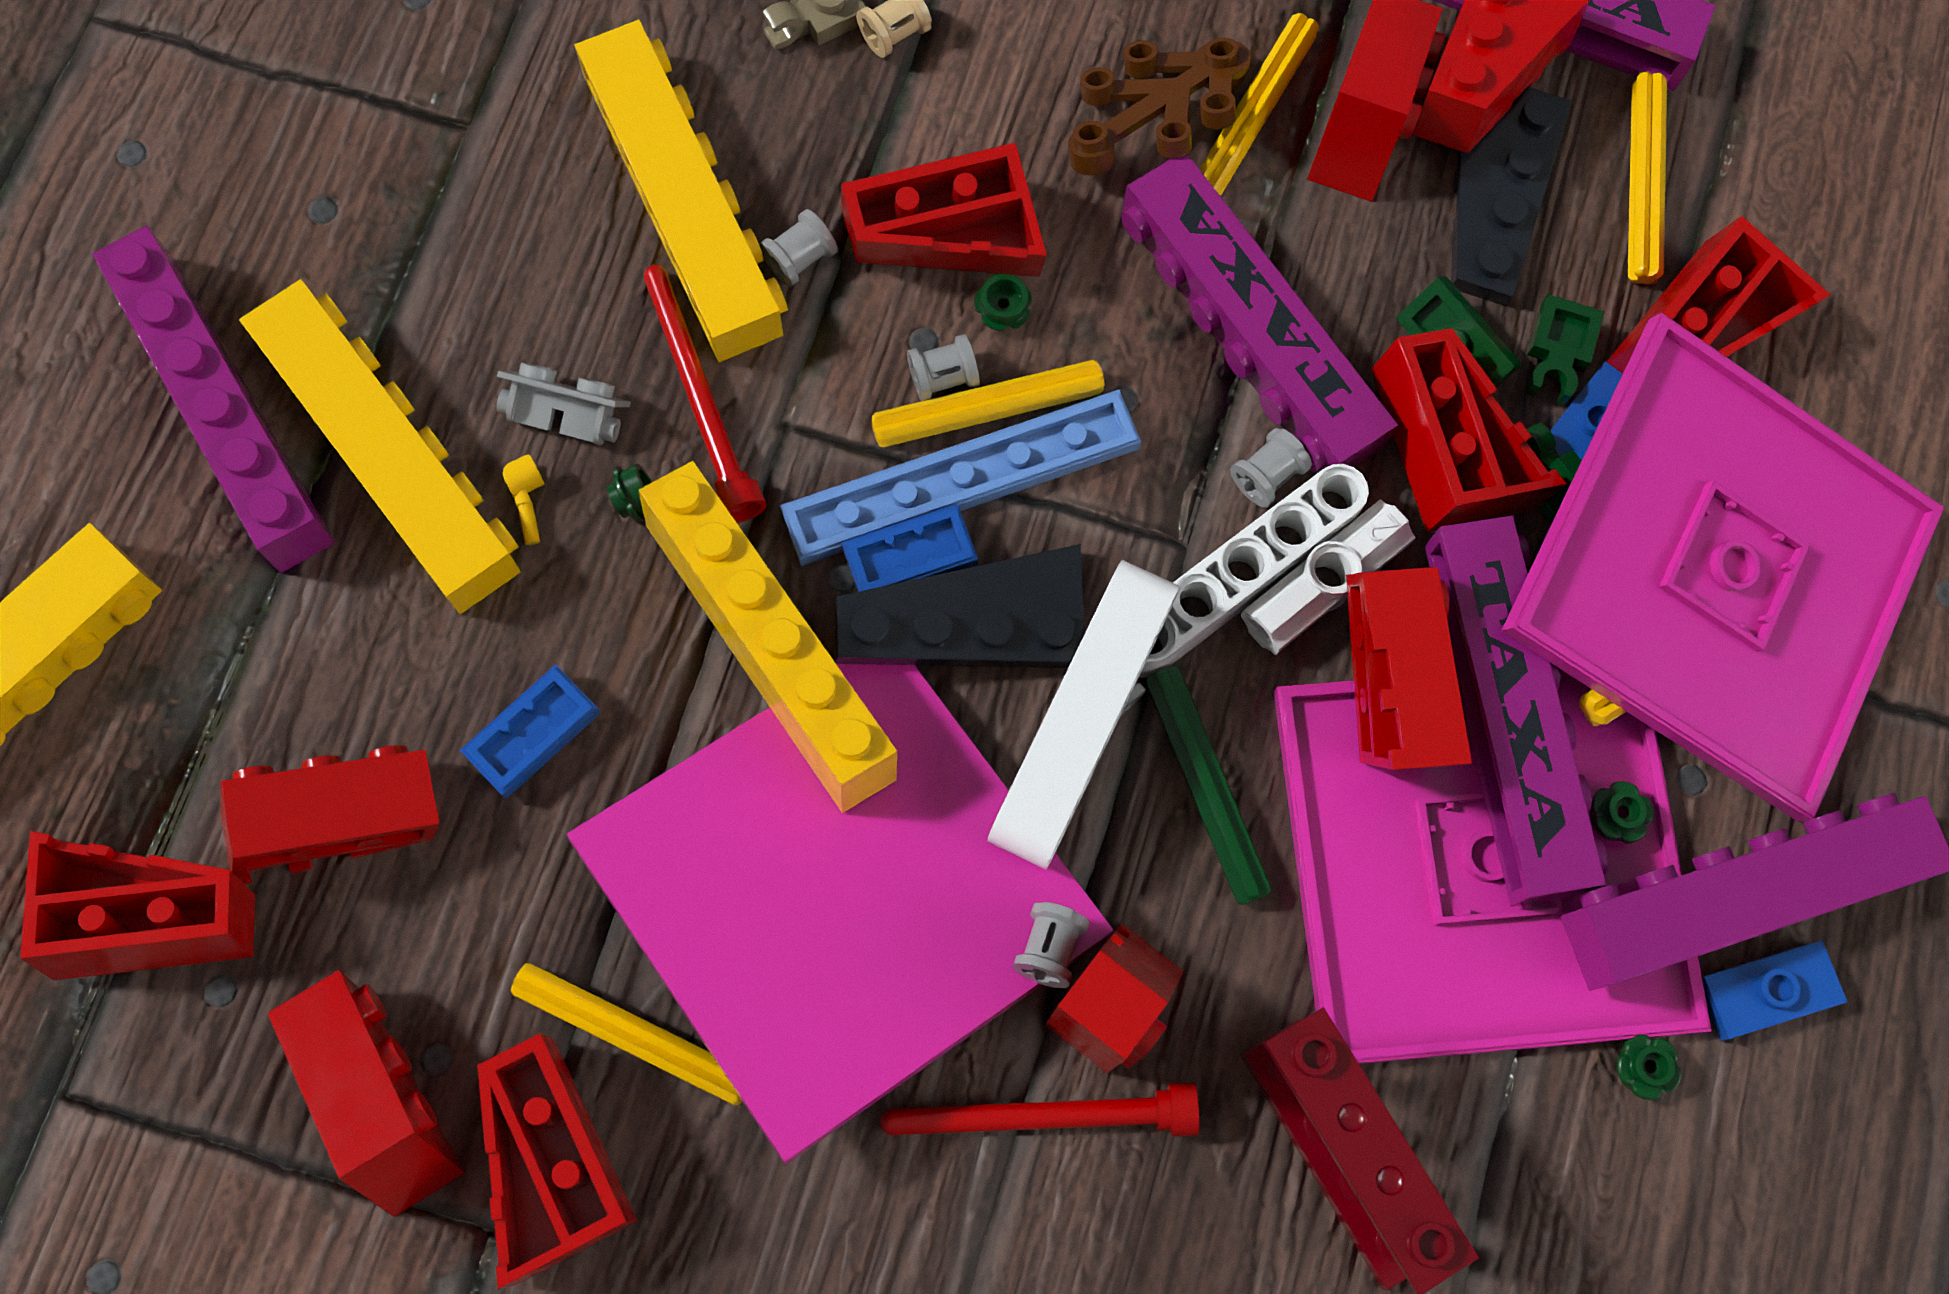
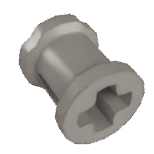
[759,209,838,287]
[907,334,980,401]
[1230,428,1312,507]
[1012,902,1090,988]

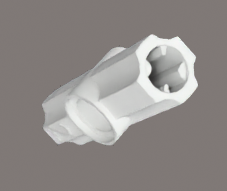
[1241,499,1416,655]

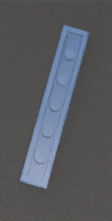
[780,390,1141,566]

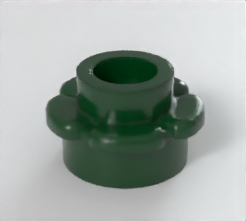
[974,274,1032,331]
[607,464,652,522]
[1590,781,1654,844]
[1616,1035,1682,1100]

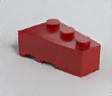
[1307,0,1445,202]
[841,142,1047,277]
[1607,216,1831,374]
[20,831,255,981]
[1045,923,1183,1073]
[267,970,465,1217]
[477,1033,637,1289]

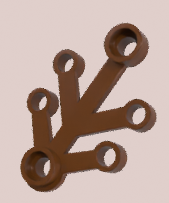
[1068,37,1251,176]

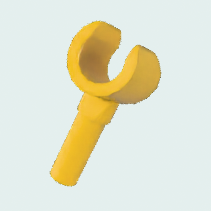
[503,454,545,545]

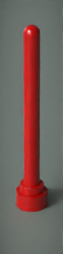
[644,265,767,523]
[880,1082,1199,1137]

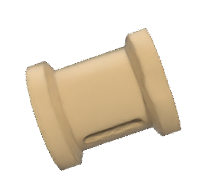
[856,0,932,58]

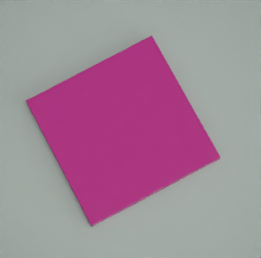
[1501,313,1944,822]
[567,664,1114,1166]
[1273,668,1712,1064]

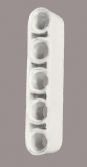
[1139,464,1369,678]
[987,560,1180,870]

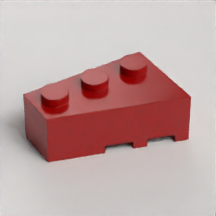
[1413,0,1590,154]
[1371,328,1566,533]
[1346,567,1472,770]
[220,745,439,885]

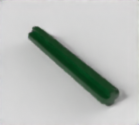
[1146,666,1272,905]

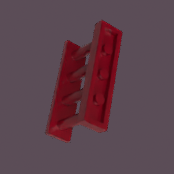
[1240,1007,1479,1294]

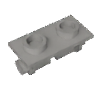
[497,362,631,445]

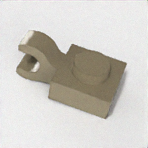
[763,0,865,50]

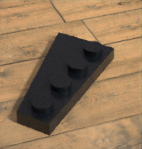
[1451,86,1573,307]
[835,544,1085,668]

